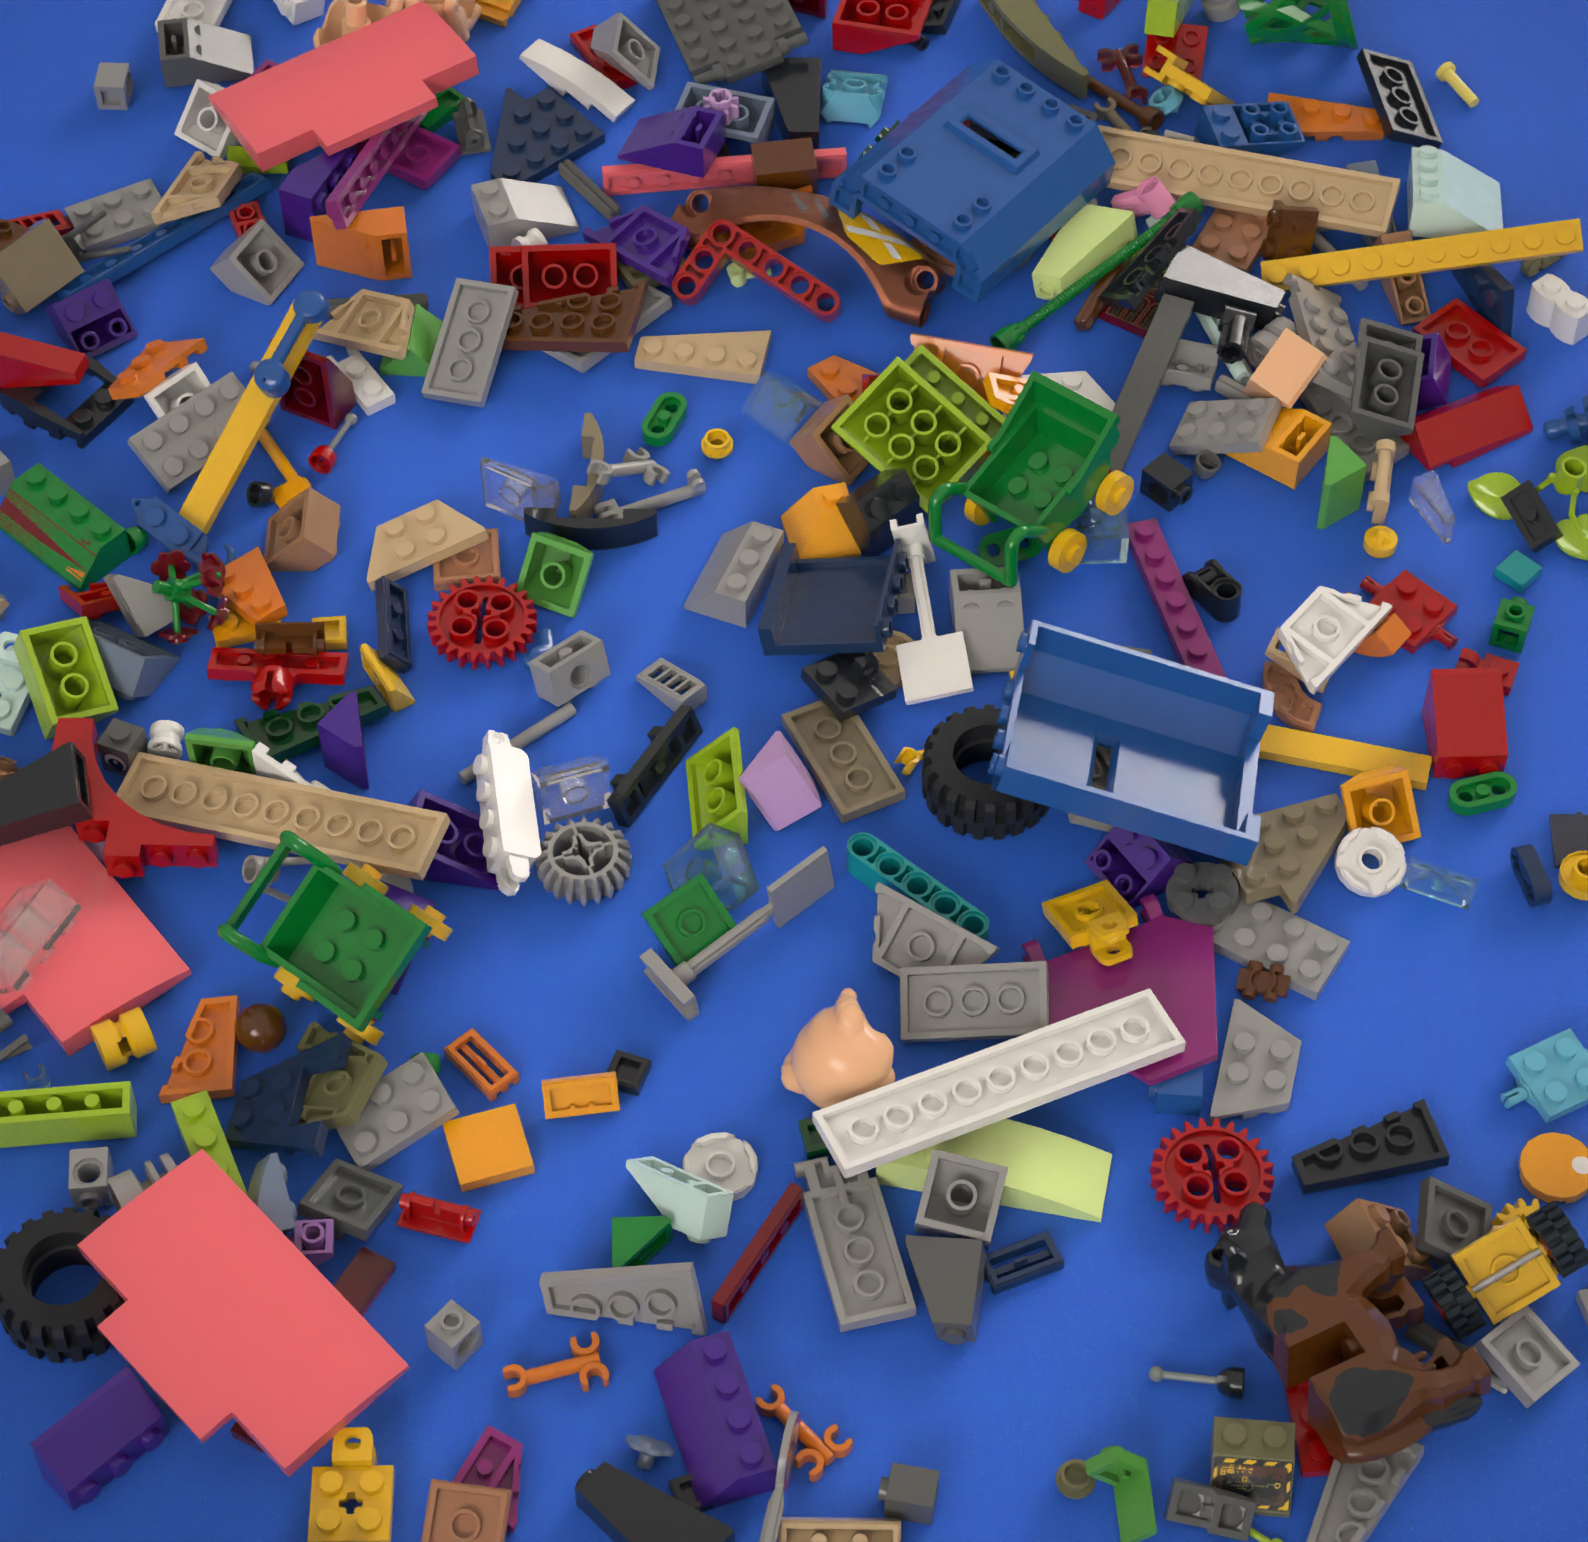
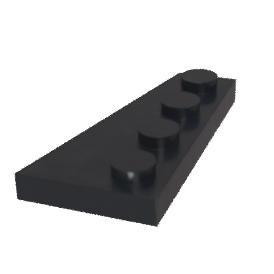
[1098,208,1203,309]
[1291,1099,1450,1195]

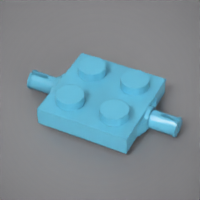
[1500,1028,1588,1124]

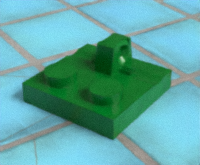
[640,873,736,967]

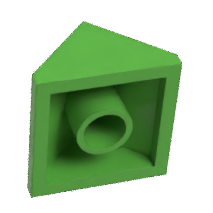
[380,303,443,377]
[1317,435,1367,529]

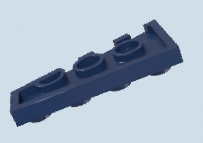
[1451,265,1515,337]

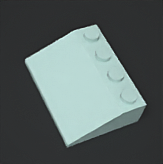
[1407,145,1503,238]

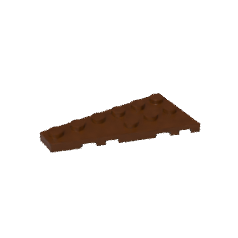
[502,280,649,353]

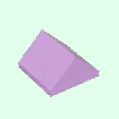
[738,731,822,831]

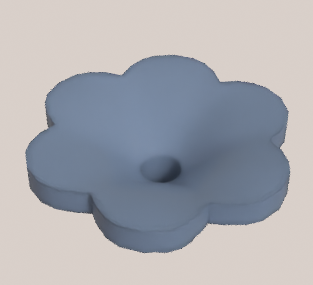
[625,1435,675,1470]

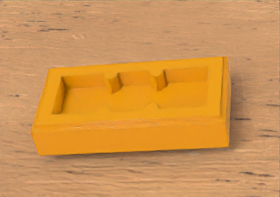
[541,1071,620,1119]

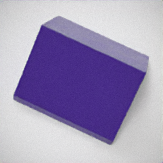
[317,691,369,790]

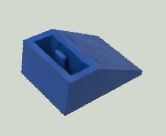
[1195,101,1306,157]

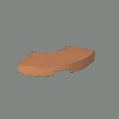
[1262,660,1323,733]

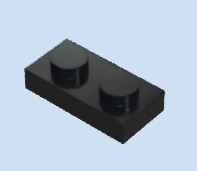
[1501,480,1564,553]

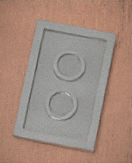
[64,178,164,253]
[1169,397,1282,456]
[336,1052,460,1171]

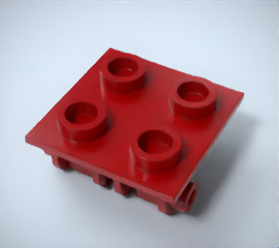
[1142,24,1208,81]

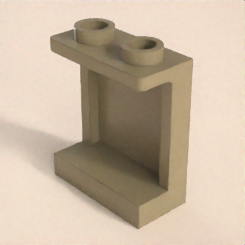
[0,218,84,315]

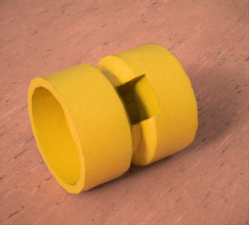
[90,1006,157,1071]

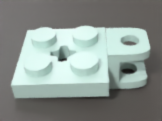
[0,631,31,737]

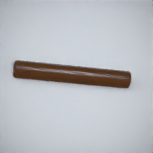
[1074,241,1135,331]

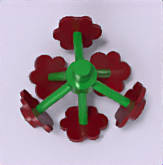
[150,550,230,645]

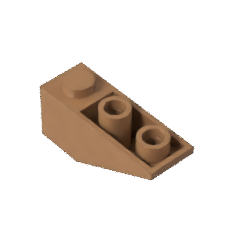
[1372,230,1431,326]

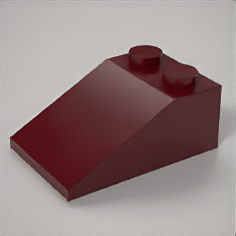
[269,338,356,430]

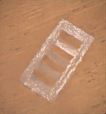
[1409,471,1456,544]

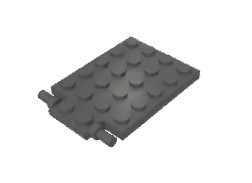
[656,0,809,85]

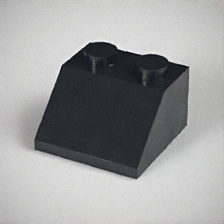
[836,468,920,557]

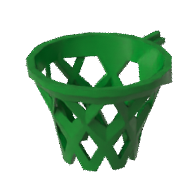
[1238,0,1359,51]

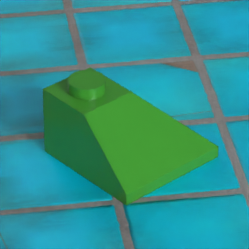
[517,532,594,618]
[184,727,256,775]

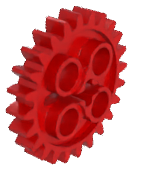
[427,575,538,670]
[1150,1118,1275,1234]

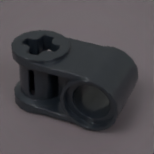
[1182,559,1242,622]

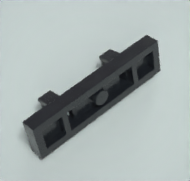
[606,705,703,828]

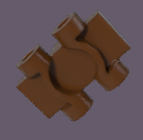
[1236,960,1291,1003]

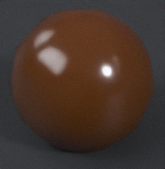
[235,1003,287,1053]

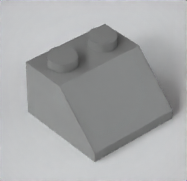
[914,1149,1008,1249]

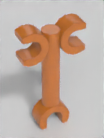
[502,1331,610,1398]
[755,1384,853,1483]

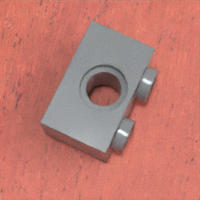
[529,630,611,707]

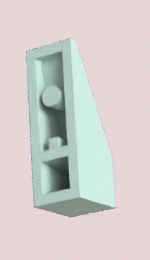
[626,1156,734,1244]

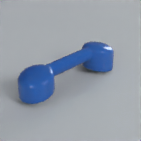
[254,290,330,399]

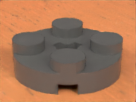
[1166,862,1239,926]

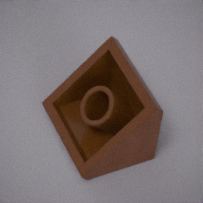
[750,137,818,194]

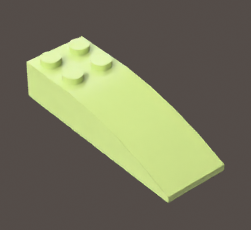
[876,1119,1112,1223]

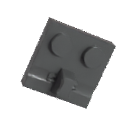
[298,1158,403,1242]
[1415,1176,1492,1267]

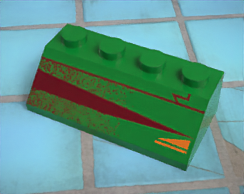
[0,462,132,592]

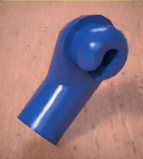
[522,628,556,671]

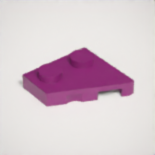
[452,1425,523,1533]

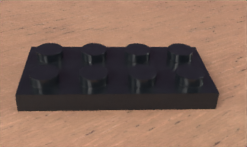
[1356,48,1443,149]

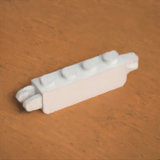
[473,730,541,896]

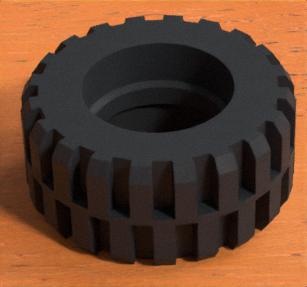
[922,705,1050,840]
[0,1207,125,1363]

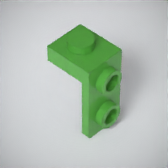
[1085,1446,1157,1542]

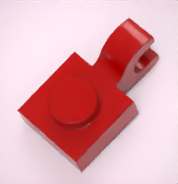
[1456,648,1520,696]

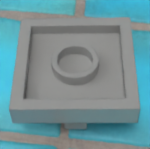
[1474,1305,1580,1409]

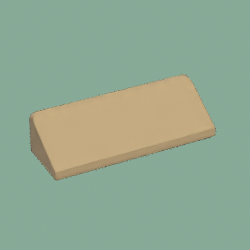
[778,1517,901,1542]

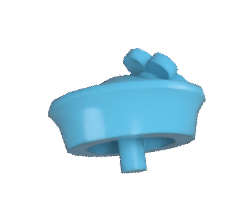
[1149,86,1183,116]

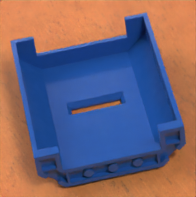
[829,59,1115,304]
[988,619,1275,866]

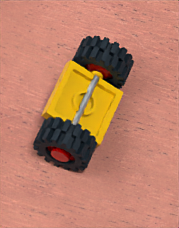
[1421,1201,1588,1340]

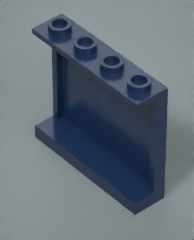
[757,539,909,656]

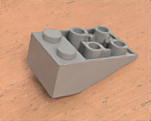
[949,567,1024,674]

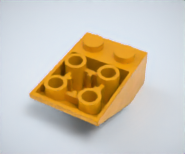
[1223,408,1333,489]

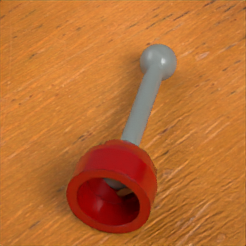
[308,413,358,474]

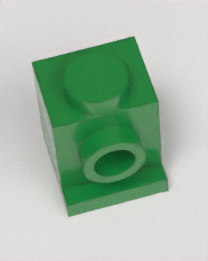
[1488,597,1535,653]

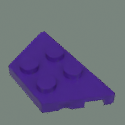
[582,205,691,287]

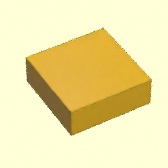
[312,616,347,651]

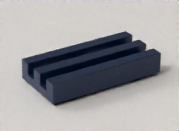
[985,1231,1064,1295]

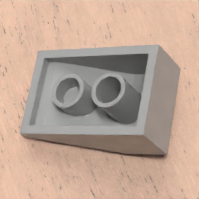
[471,178,579,248]

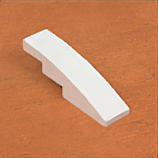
[519,39,635,123]

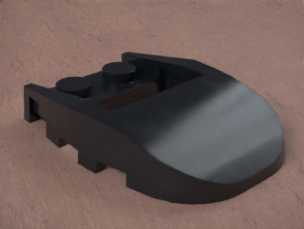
[0,346,134,449]

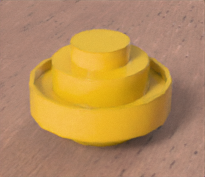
[1558,851,1588,900]

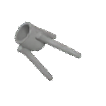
[242,855,313,903]

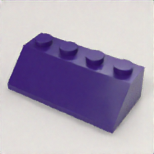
[654,1330,777,1508]

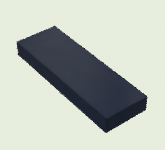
[375,576,412,674]

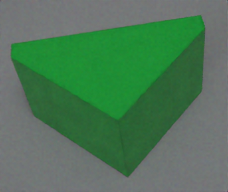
[612,1216,673,1268]

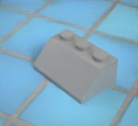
[684,521,784,628]

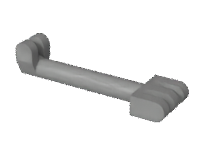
[593,469,706,519]

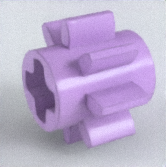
[703,88,739,126]

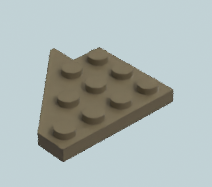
[1216,793,1348,914]

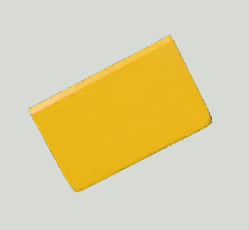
[360,643,415,712]

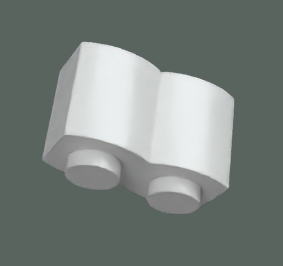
[1526,273,1588,345]

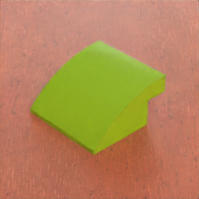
[831,344,1006,514]

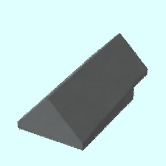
[1349,317,1424,442]

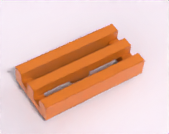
[444,1028,520,1102]

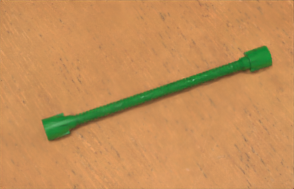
[990,192,1203,350]

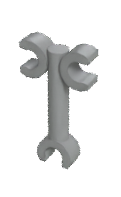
[586,447,670,486]

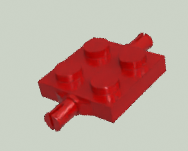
[1360,569,1459,654]

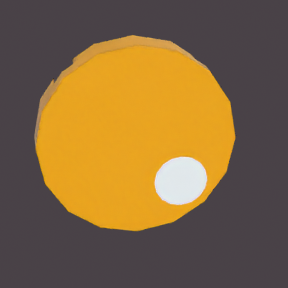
[1518,1132,1588,1204]

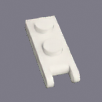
[326,347,396,416]

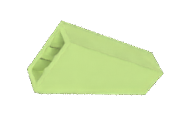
[1031,204,1138,300]

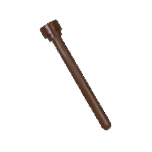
[1087,76,1164,131]

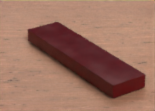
[711,1182,804,1324]

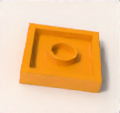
[443,1103,535,1192]

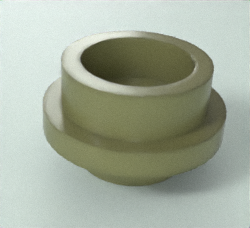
[1055,1459,1096,1499]

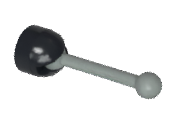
[1149,1366,1245,1400]

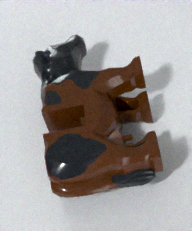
[1204,1202,1492,1464]

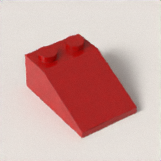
[832,0,933,54]

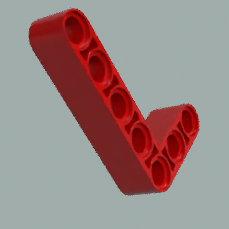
[672,219,842,322]

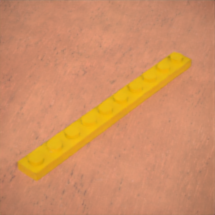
[1260,218,1583,292]

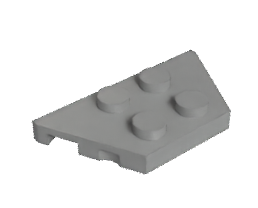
[872,882,1000,977]
[1208,999,1302,1125]

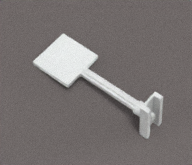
[889,513,974,705]

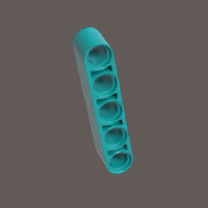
[846,832,990,941]

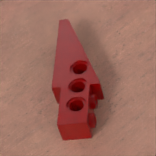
[0,332,90,389]

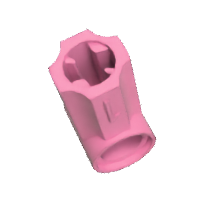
[1110,176,1175,219]

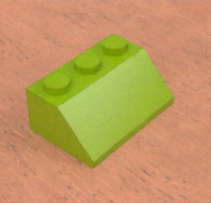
[13,616,119,740]

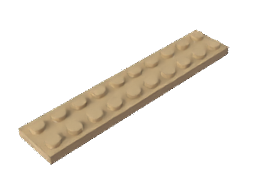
[1098,125,1400,237]
[116,752,451,881]

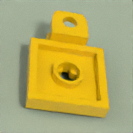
[1143,45,1235,106]
[1042,879,1139,966]
[307,1427,395,1542]

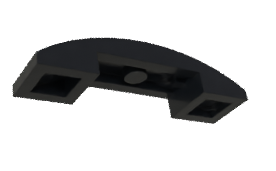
[523,507,658,550]

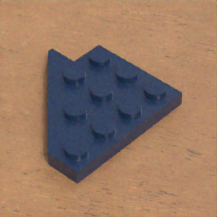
[490,87,605,183]

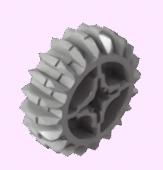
[535,815,632,907]

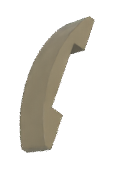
[569,412,605,518]

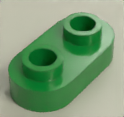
[641,392,687,447]
[976,527,1043,567]
[1447,771,1517,816]

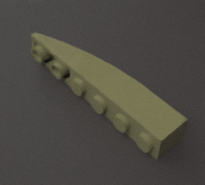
[978,0,1090,99]

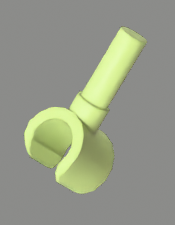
[727,263,772,287]

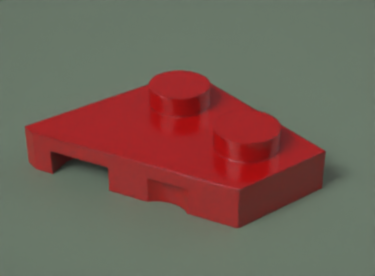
[58,582,121,619]

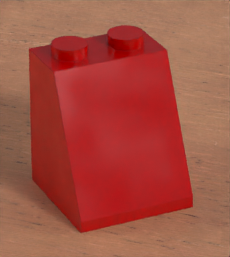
[1422,667,1508,779]

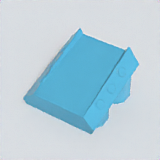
[820,70,888,128]

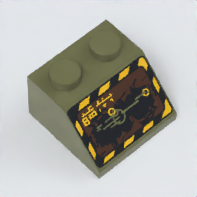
[1209,1416,1295,1518]

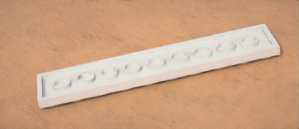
[812,988,1186,1179]

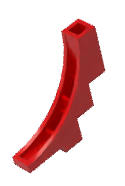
[52,718,219,878]

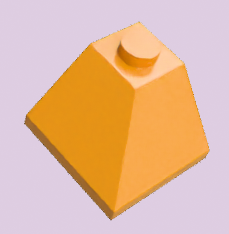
[781,482,861,559]
[1340,765,1421,843]

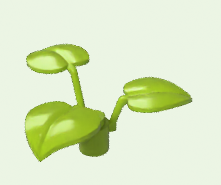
[1467,445,1588,561]

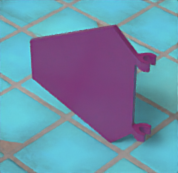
[1022,894,1218,1086]

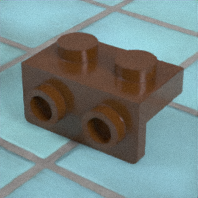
[1261,200,1319,261]

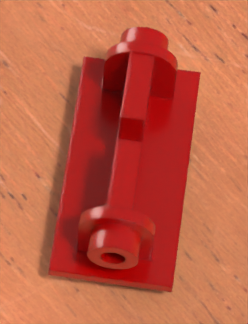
[397,1191,482,1244]

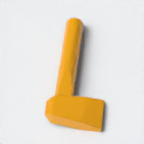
[258,429,311,509]

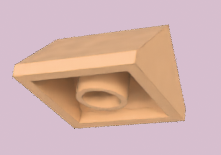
[1243,328,1327,409]

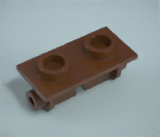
[254,622,326,656]

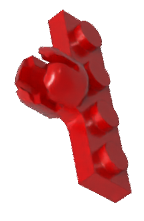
[207,647,349,711]

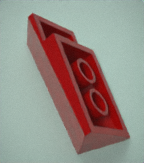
[489,243,617,309]
[1399,385,1533,472]

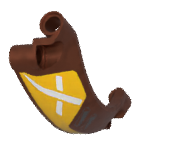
[670,186,947,328]

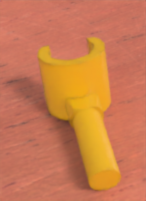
[894,747,924,775]

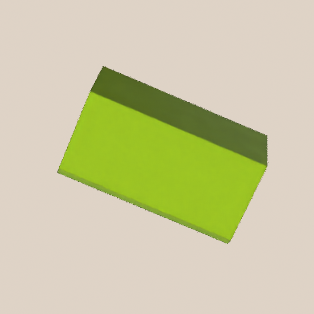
[686,727,748,847]

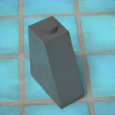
[905,1235,987,1345]

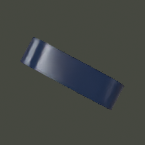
[1510,844,1552,907]

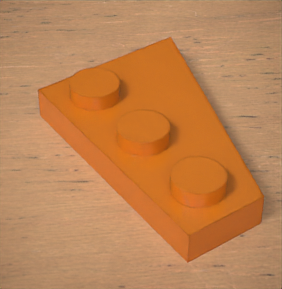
[108,338,208,400]
[216,546,288,627]

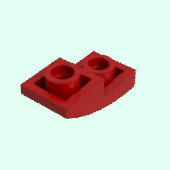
[228,201,266,239]

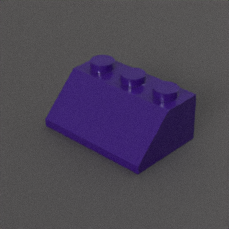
[30,1366,169,1511]

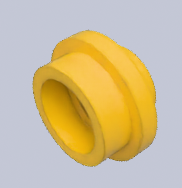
[701,428,734,459]

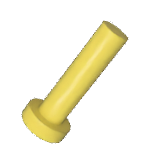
[1435,61,1479,108]

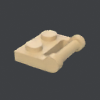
[1366,439,1396,525]

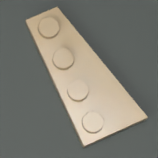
[634,330,771,385]

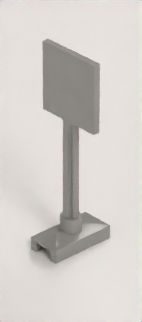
[639,846,835,1022]

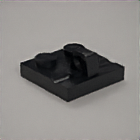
[800,652,898,722]

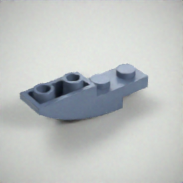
[247,1152,297,1235]

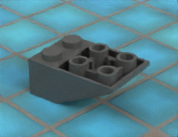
[157,18,254,88]

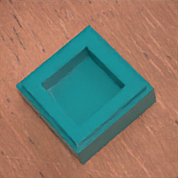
[1494,550,1543,593]

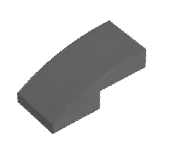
[1164,1477,1257,1541]

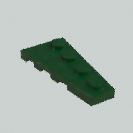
[234,685,389,763]

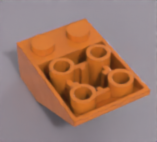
[310,206,413,281]

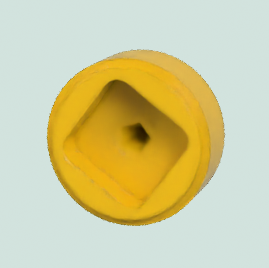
[1363,526,1398,558]

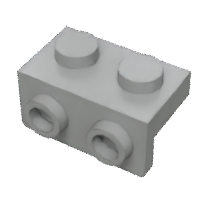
[1161,339,1219,392]

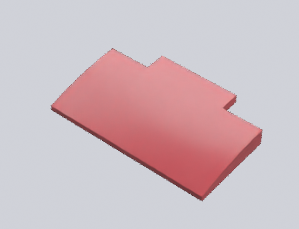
[208,1,479,172]
[0,825,192,1057]
[77,1149,410,1478]

